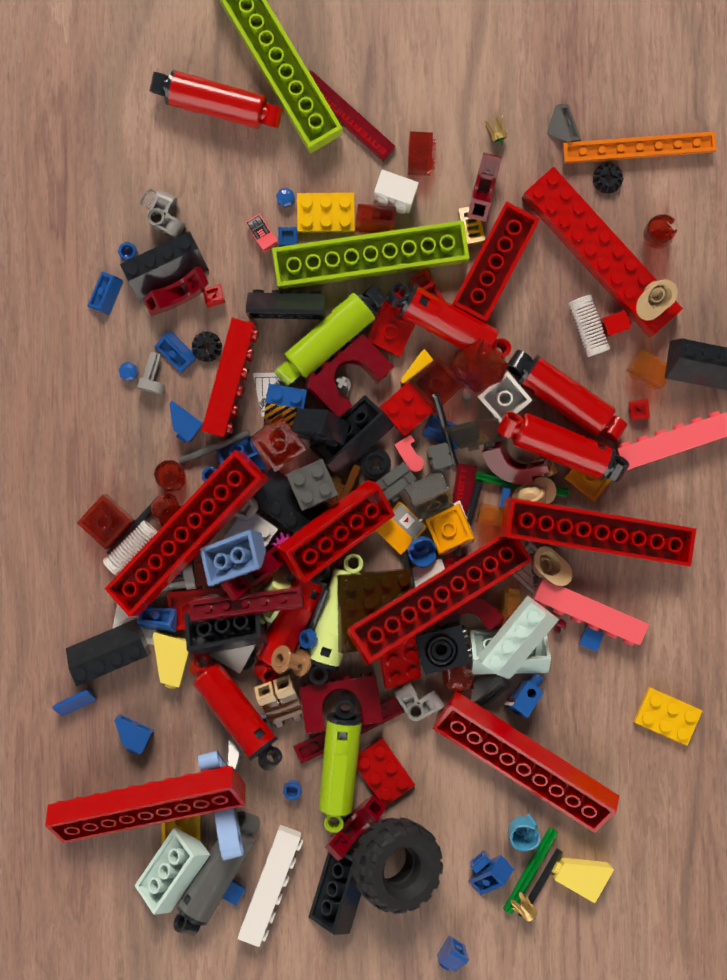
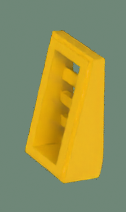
[458,207,485,246]
[400,349,433,386]

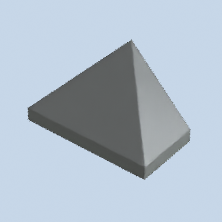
[547,104,581,142]
[471,676,509,708]

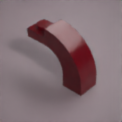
[467,152,502,222]
[143,266,209,316]
[482,440,552,485]
[221,544,286,601]
[436,597,505,631]
[325,795,386,861]

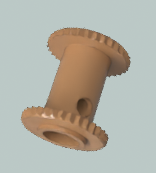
[271,645,311,677]

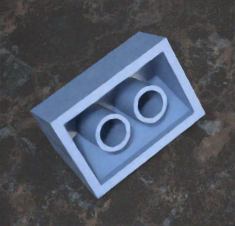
[200,530,266,586]

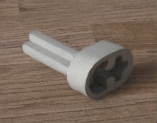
[137,352,165,395]
[335,376,351,397]
[163,563,199,591]

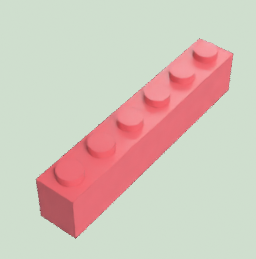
[615,411,727,470]
[531,578,649,646]

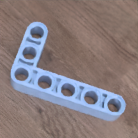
[198,750,244,860]

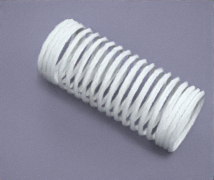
[569,295,610,357]
[103,520,157,576]

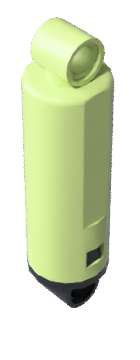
[308,553,363,685]

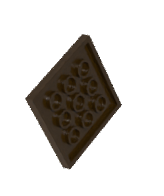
[337,568,411,654]

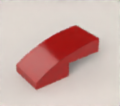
[409,268,445,300]

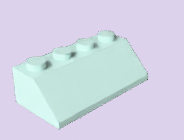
[479,596,559,679]
[470,629,551,674]
[134,828,210,915]

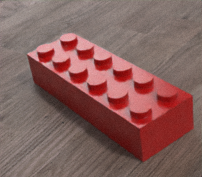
[452,201,540,323]
[201,317,260,439]
[277,480,395,584]

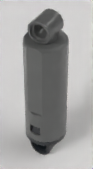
[173,811,260,935]

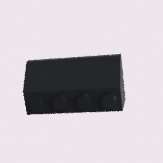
[120,231,209,303]
[246,289,326,320]
[664,338,727,390]
[310,395,395,478]
[253,466,329,534]
[184,612,269,655]
[66,618,152,686]
[309,849,362,935]

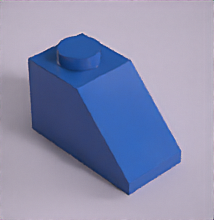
[169,400,203,443]
[114,714,154,755]
[468,855,514,895]
[437,936,469,972]

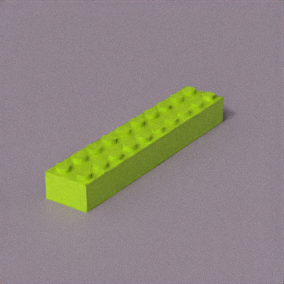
[218,0,343,154]
[272,220,469,290]

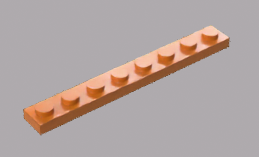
[562,131,717,164]

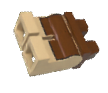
[254,674,303,728]

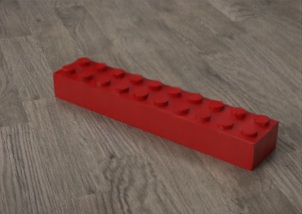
[522,166,683,338]
[104,450,269,617]
[499,498,697,567]
[346,536,533,666]
[432,691,619,833]
[45,766,246,843]

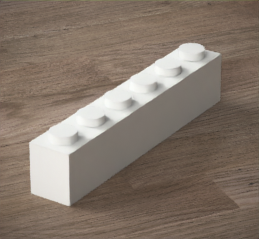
[237,825,303,947]

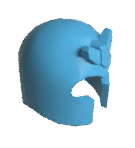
[507,814,540,851]

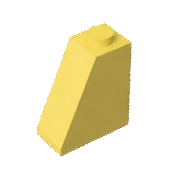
[153,631,190,689]
[552,858,614,903]

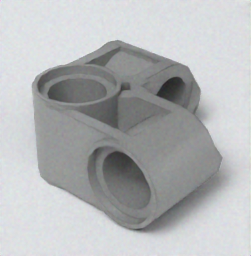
[147,190,186,239]
[394,682,445,721]

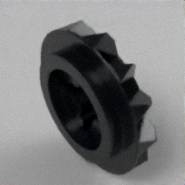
[593,162,624,194]
[192,331,222,362]
[361,448,391,479]

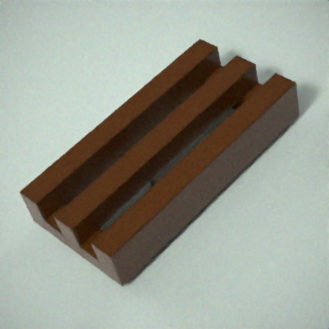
[339,464,361,500]

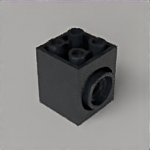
[415,621,473,675]

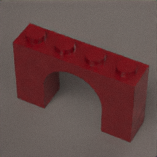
[305,333,394,418]
[299,672,383,734]

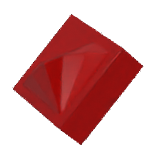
[203,284,226,308]
[628,398,650,421]

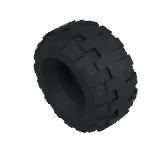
[352,817,443,914]

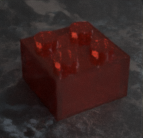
[449,340,509,392]
[410,357,464,413]
[251,414,306,472]
[77,494,135,549]

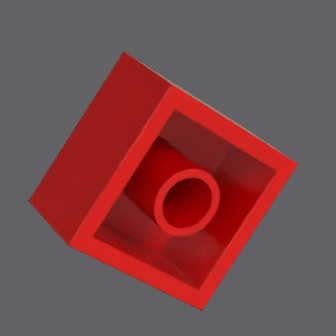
[379,382,434,437]

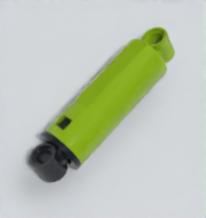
[274,283,387,386]
[318,695,362,833]

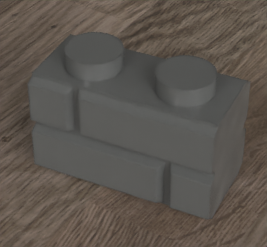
[426,443,453,473]
[375,462,417,504]

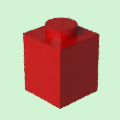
[599,310,632,338]

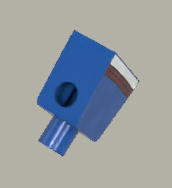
[504,673,544,718]

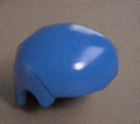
[407,536,437,568]

